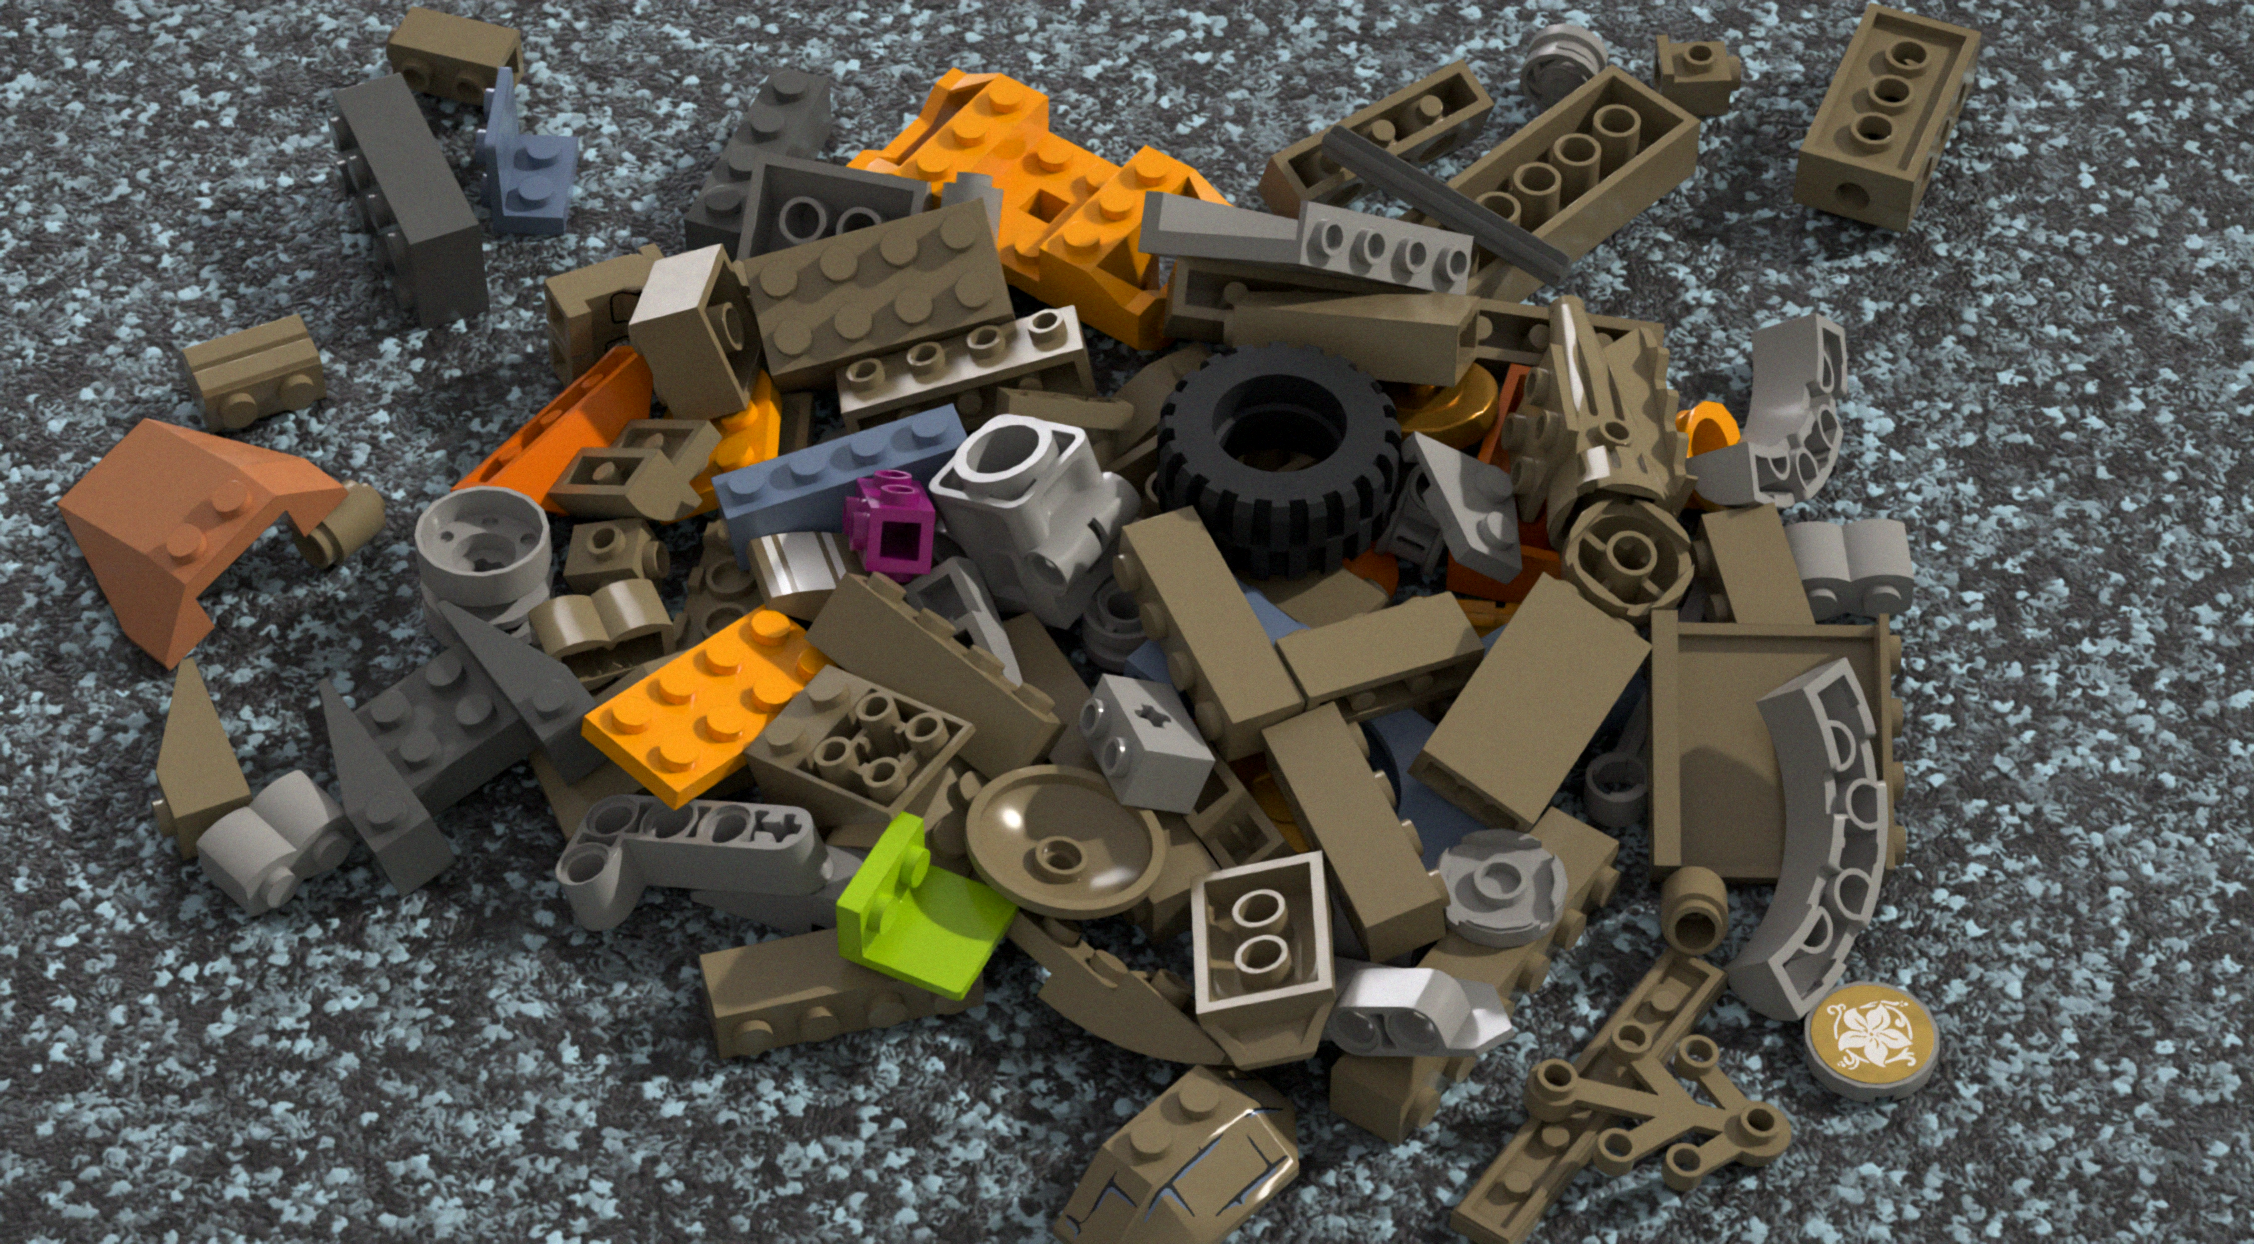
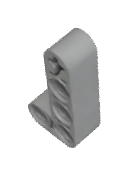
[555,794,834,931]

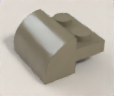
[548,419,723,521]

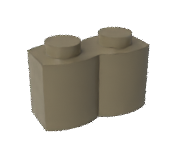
[527,579,677,691]

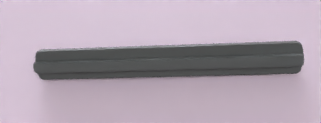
[1321,125,1573,287]

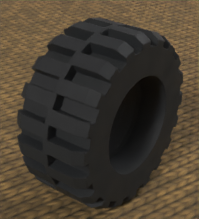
[1157,341,1401,581]

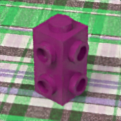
[842,470,936,582]

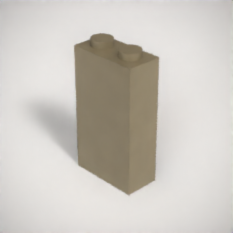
[1407,572,1653,834]

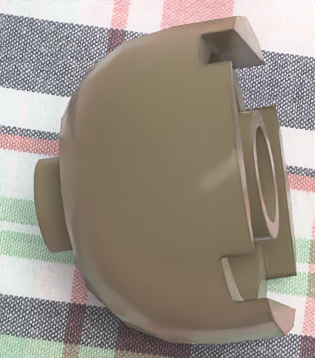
[1560,499,1694,629]

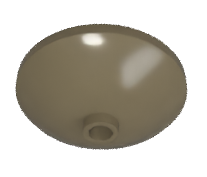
[964,764,1166,920]

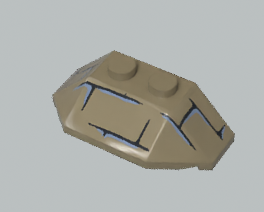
[1053,1064,1299,1244]

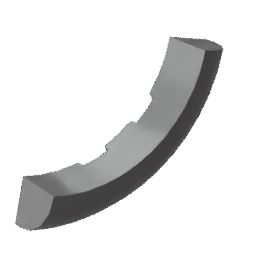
[1685,312,1848,510]
[1721,657,1888,1021]

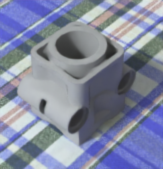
[929,414,1142,630]

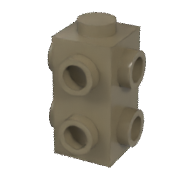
[386,6,524,107]

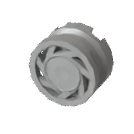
[1520,23,1609,111]

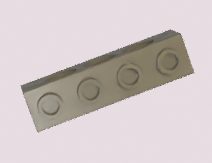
[1257,59,1495,220]

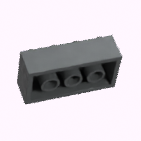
[328,72,490,331]

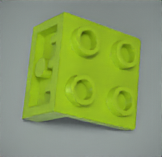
[835,811,1020,1001]

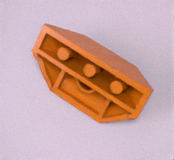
[450,345,653,517]

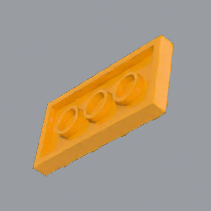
[581,603,849,811]

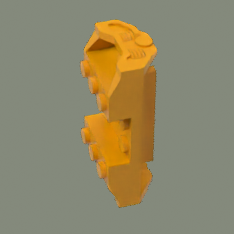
[845,67,1235,350]

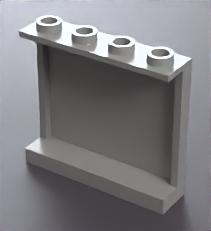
[1138,191,1474,295]

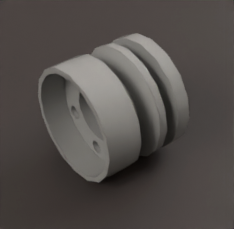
[414,486,556,648]

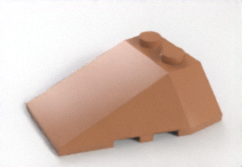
[56,418,349,671]

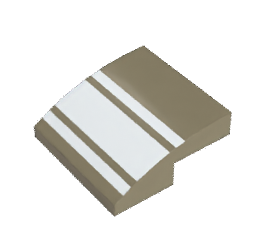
[745,531,904,622]

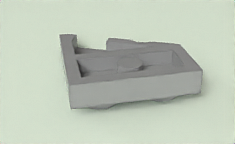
[1401,431,1523,585]

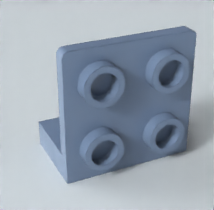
[475,67,580,235]

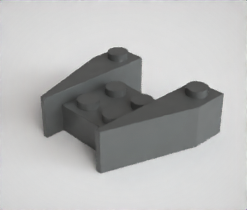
[318,599,610,899]

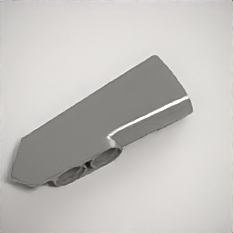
[1319,956,1515,1057]

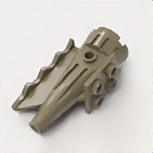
[1501,295,1698,562]

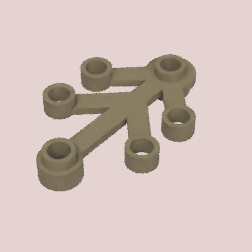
[1522,1020,1791,1191]

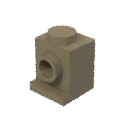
[1652,35,1741,116]

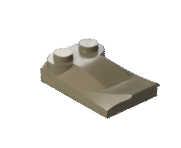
[1190,850,1336,1071]

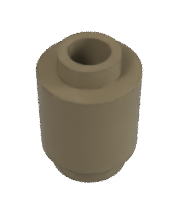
[292,479,386,569]
[1660,866,1729,955]

